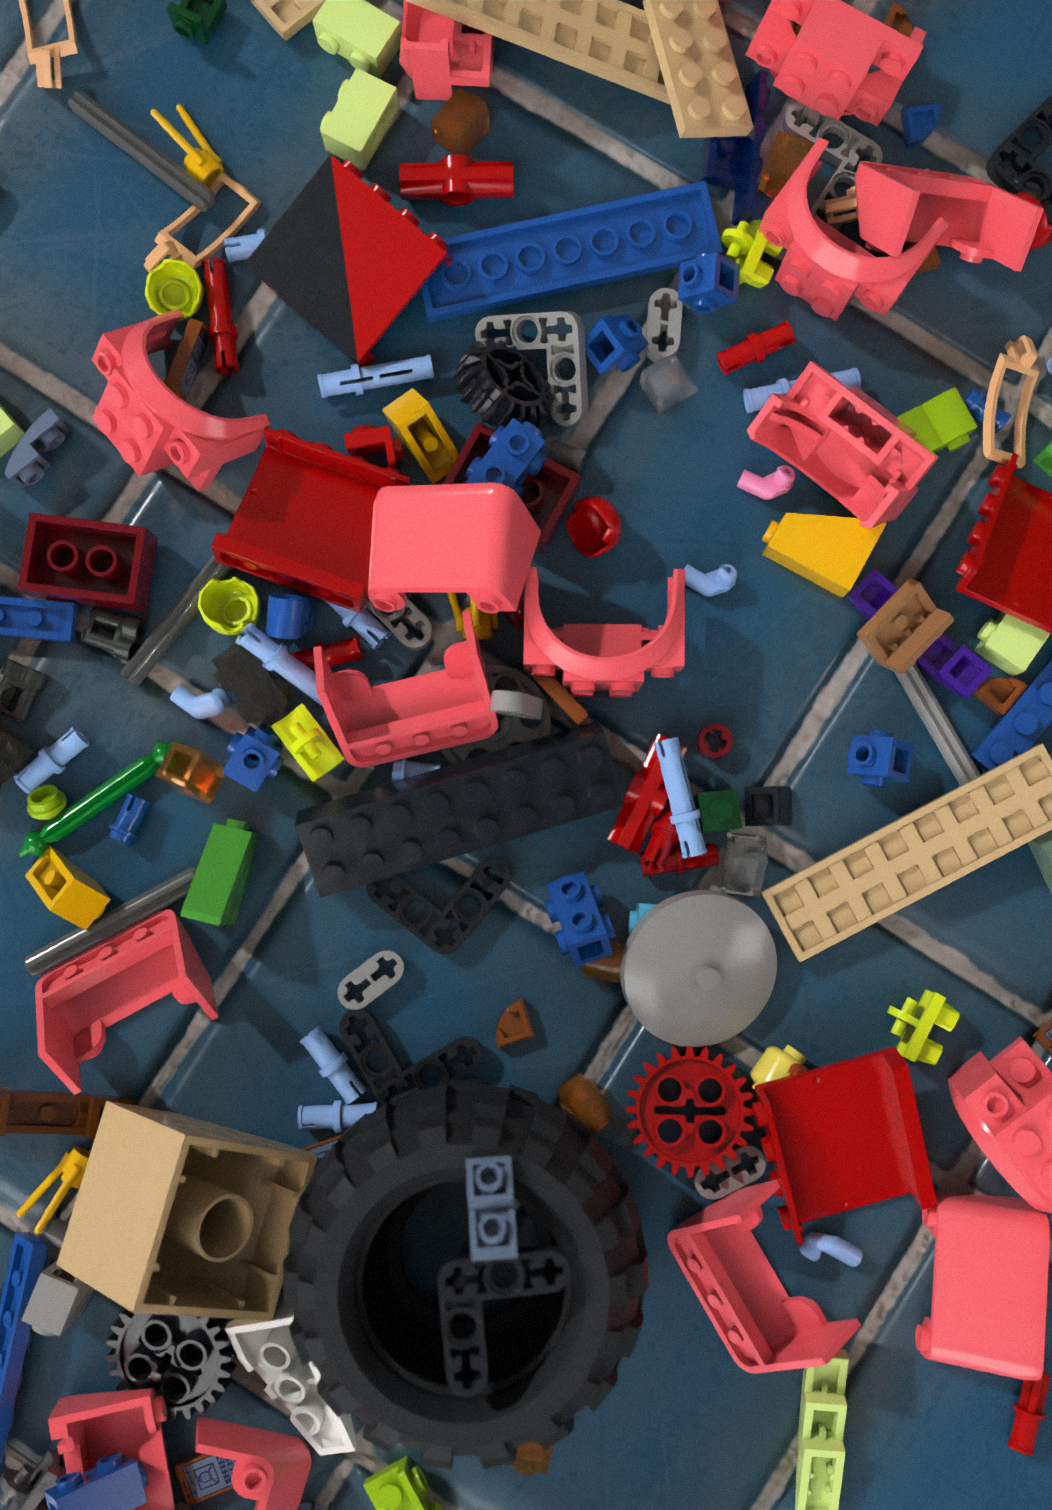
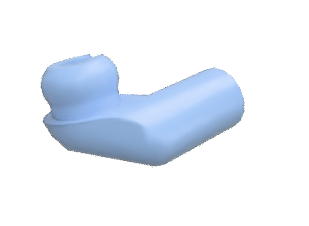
[170,685,230,719]

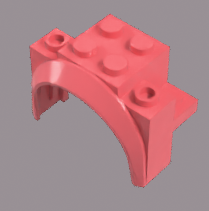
[745,0,927,127]
[399,1,496,101]
[759,138,948,321]
[92,309,271,492]
[747,361,939,529]
[523,567,685,698]
[947,1036,1052,1214]

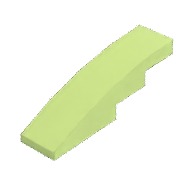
[795,1349,849,1510]

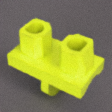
[721,219,784,289]
[271,703,345,783]
[887,989,960,1065]

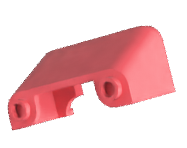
[367,483,541,614]
[915,1191,1050,1381]
[48,1388,176,1510]

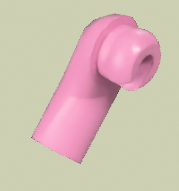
[736,465,796,500]

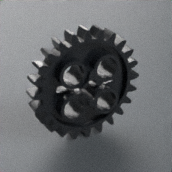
[105,1308,237,1421]

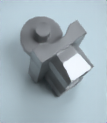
[0,1449,66,1510]

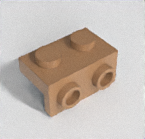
[856,578,954,674]

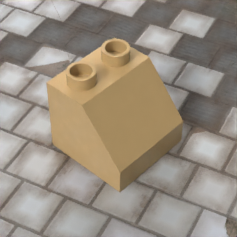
[56,1101,318,1321]

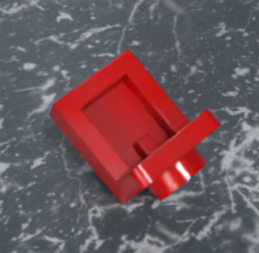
[344,425,404,470]

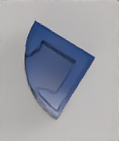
[900,103,941,149]

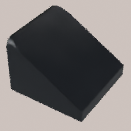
[745,786,792,826]

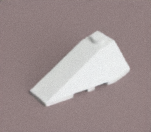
[224,1290,358,1456]

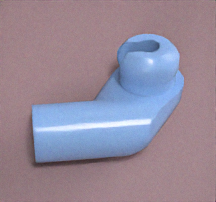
[684,564,738,597]
[800,1231,863,1268]

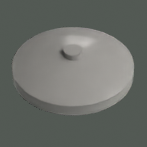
[620,890,777,1047]

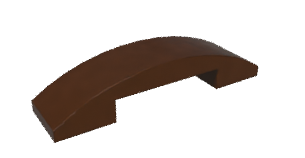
[0,1090,134,1139]

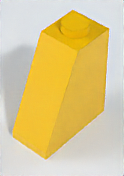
[761,512,887,598]

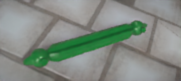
[18,741,182,857]

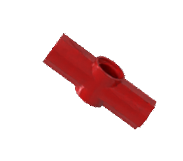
[399,154,514,206]
[606,734,688,854]

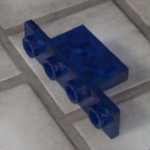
[700,70,770,226]

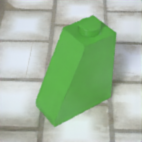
[180,818,259,926]

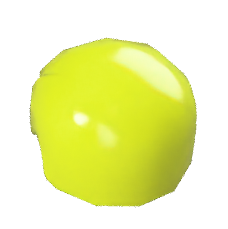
[145,259,204,322]
[198,577,262,636]

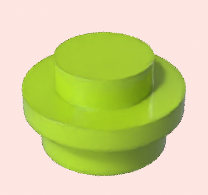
[27,785,67,820]

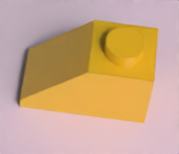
[382,388,459,484]
[25,845,111,930]

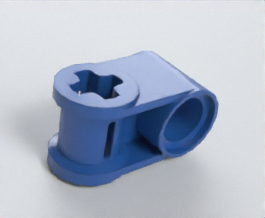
[266,592,315,639]

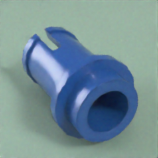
[963,387,1011,434]
[108,793,151,845]

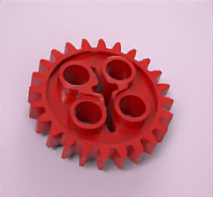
[625,1045,754,1178]

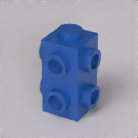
[465,418,547,497]
[544,871,616,968]
[44,1453,148,1510]

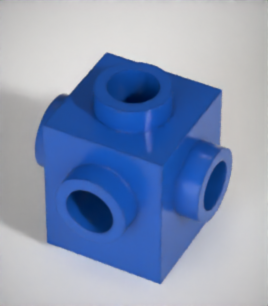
[678,252,740,314]
[585,314,649,375]
[222,726,285,792]
[847,730,914,788]

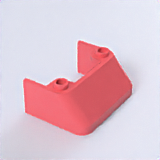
[855,161,1044,272]
[313,610,498,768]
[35,909,219,1095]
[667,1180,861,1374]
[195,1416,311,1510]

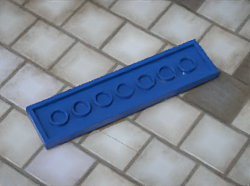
[421,181,723,323]

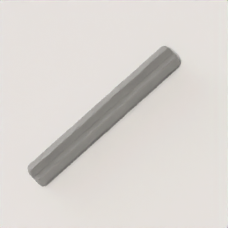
[894,663,981,786]

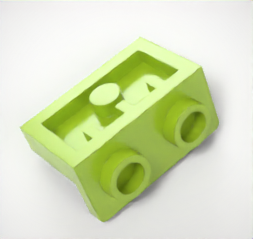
[363,1456,443,1510]

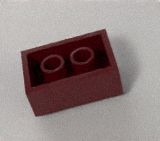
[443,421,581,554]
[17,512,158,613]

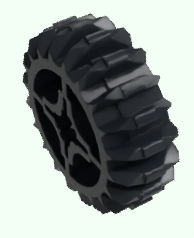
[453,338,555,432]

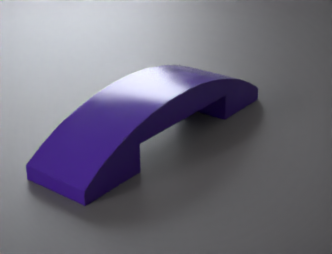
[847,568,993,700]

